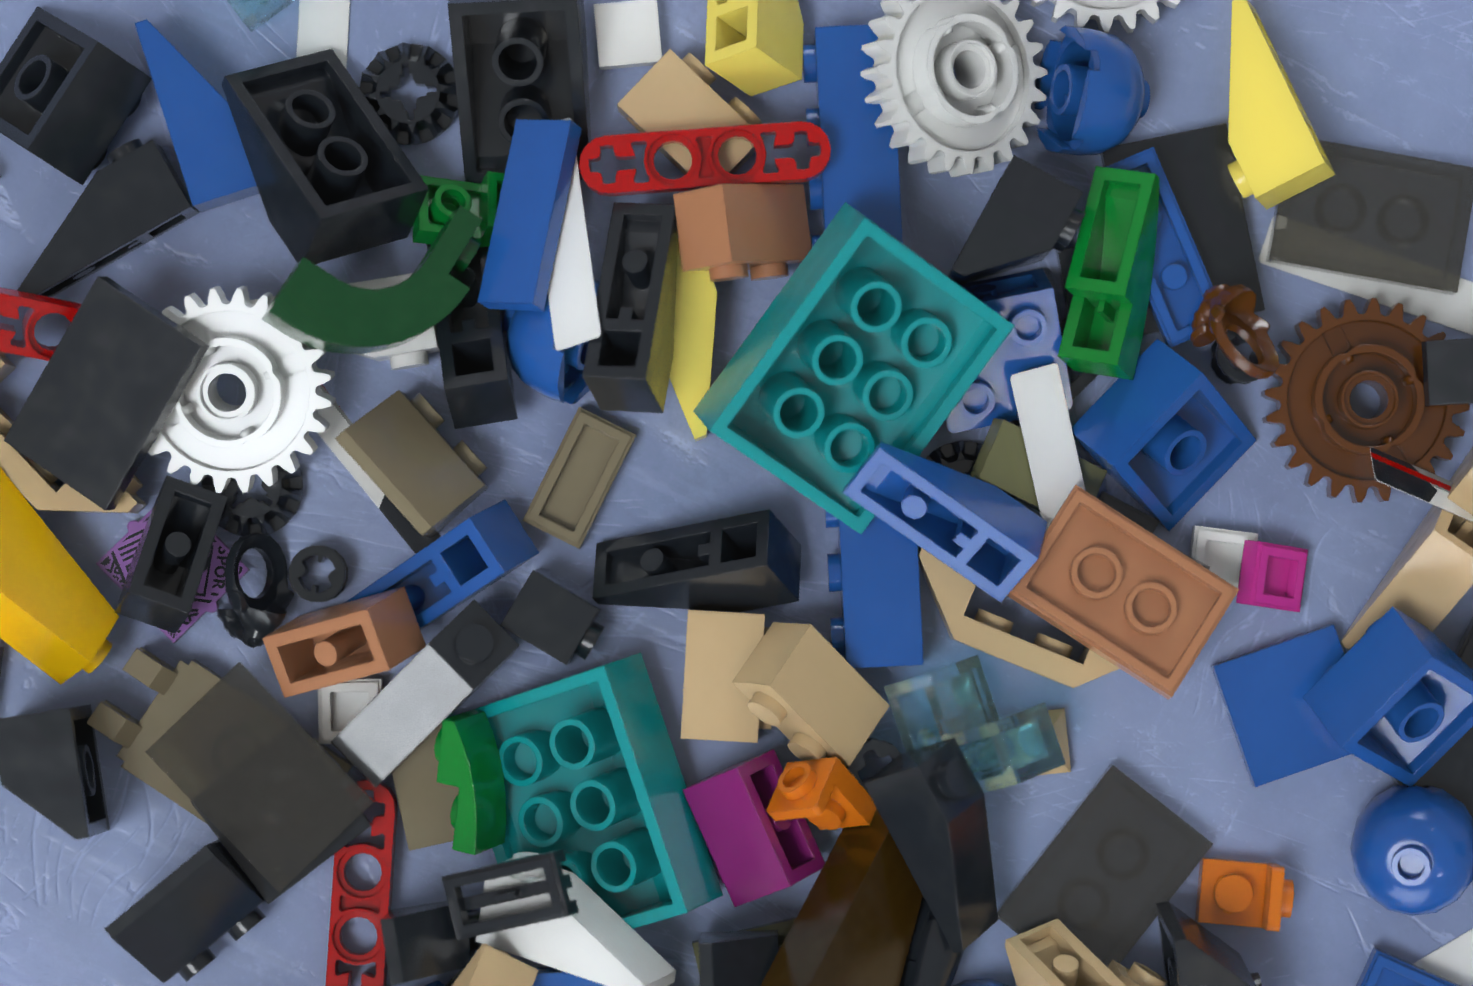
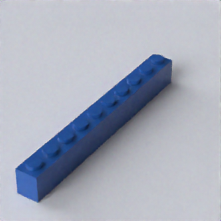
[803,24,924,668]

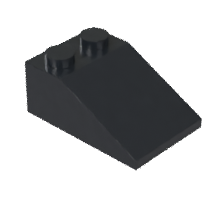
[448,0,592,184]
[221,49,429,264]

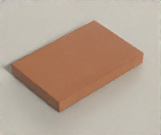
[1007,485,1239,700]

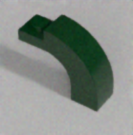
[261,206,482,354]

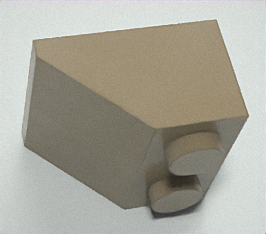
[335,390,488,538]

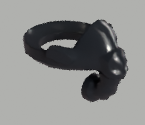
[217,532,294,648]

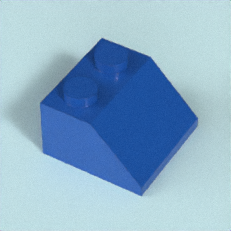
[1072,338,1257,531]
[1303,607,1473,787]

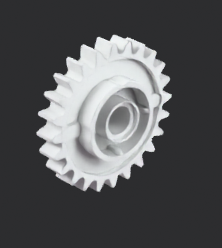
[860,0,1048,177]
[148,286,336,493]

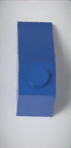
[135,19,260,212]
[842,442,1047,602]
[344,499,539,630]

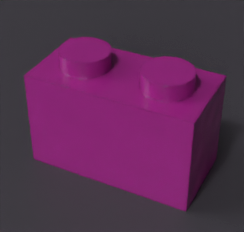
[683,749,825,907]

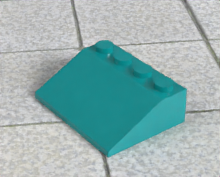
[693,202,1014,534]
[475,652,723,929]

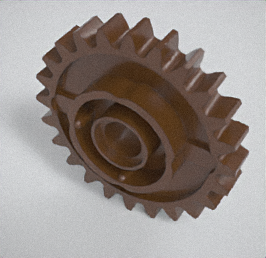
[1261,298,1470,503]

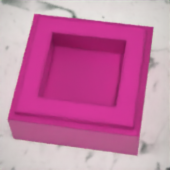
[1236,540,1308,612]

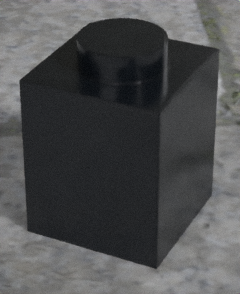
[500,570,605,665]

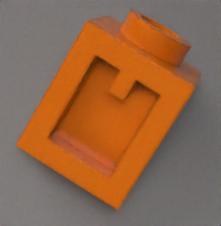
[766,757,877,830]
[1195,857,1294,932]

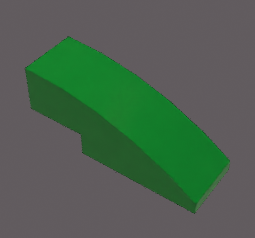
[1058,166,1159,380]

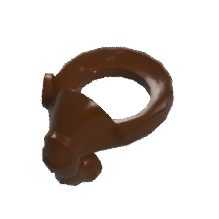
[1190,284,1280,379]

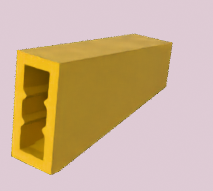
[0,467,119,685]

